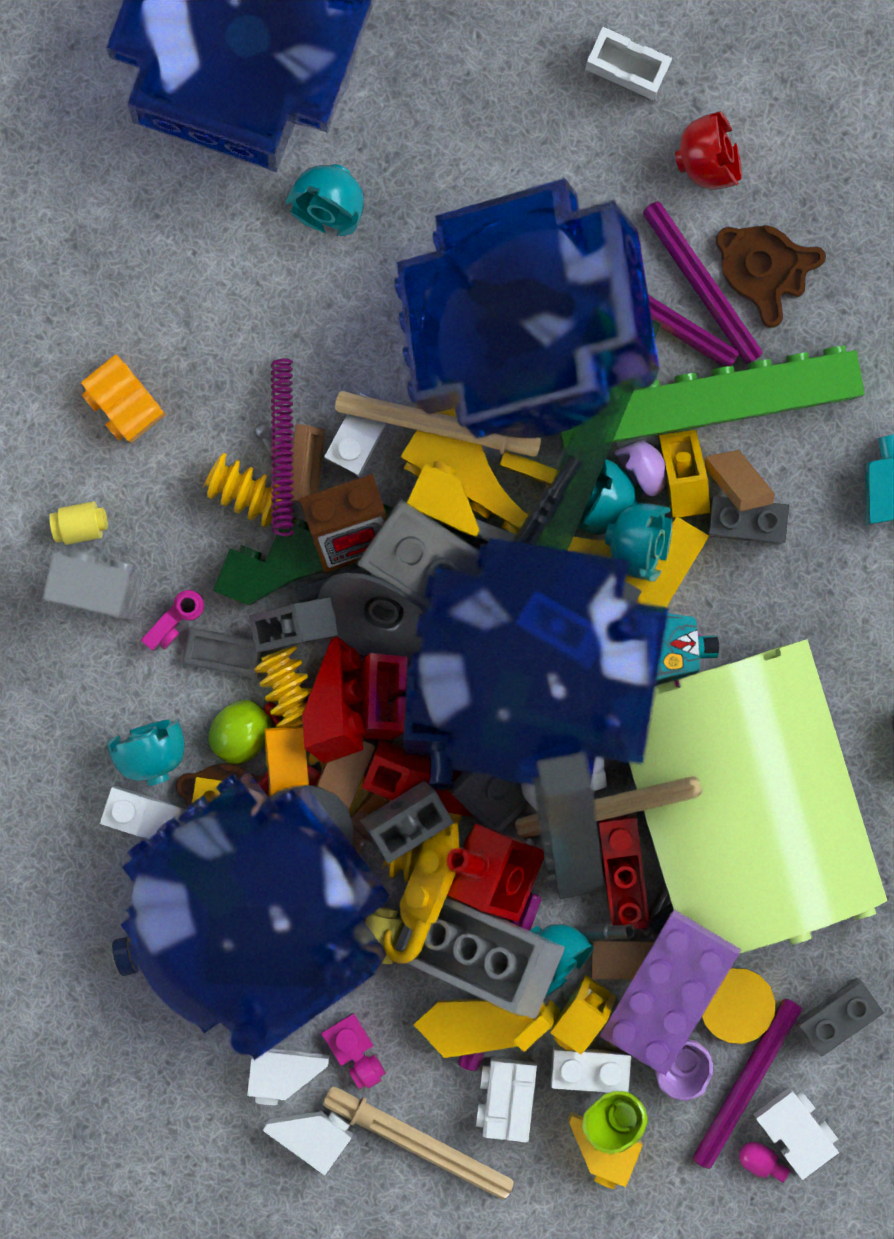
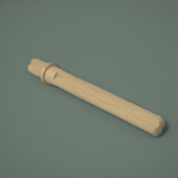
[335,391,541,457]
[515,776,702,838]
[323,1087,514,1200]

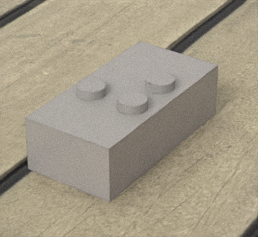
[42,550,144,620]
[395,896,565,1019]

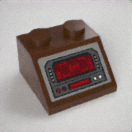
[299,474,387,573]

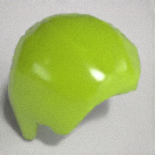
[208,699,272,764]
[582,1091,648,1155]

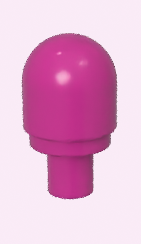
[739,1141,791,1183]

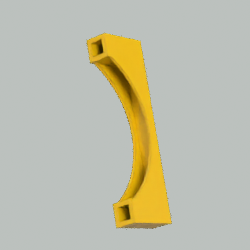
[401,379,709,613]

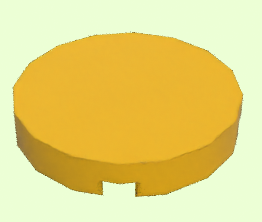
[701,967,775,1044]

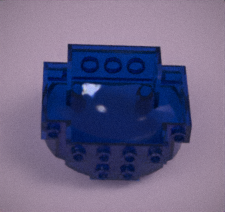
[106,0,373,172]
[394,178,660,439]
[406,537,669,785]
[121,771,389,1060]

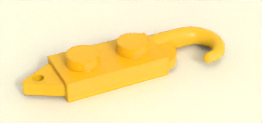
[383,822,459,964]

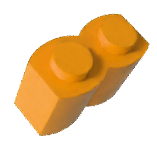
[81,354,166,443]

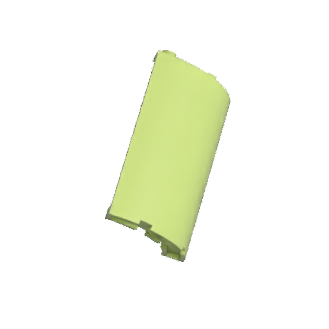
[610,639,887,954]

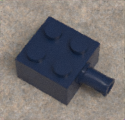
[404,668,484,790]

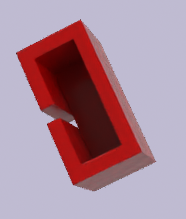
[358,653,407,741]

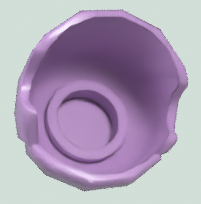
[615,441,667,497]
[655,1039,713,1101]

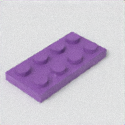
[600,910,741,1076]

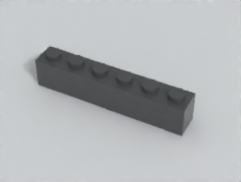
[532,753,605,899]

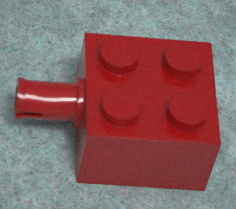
[446,823,545,922]

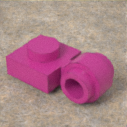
[141,590,205,651]
[321,1013,386,1090]

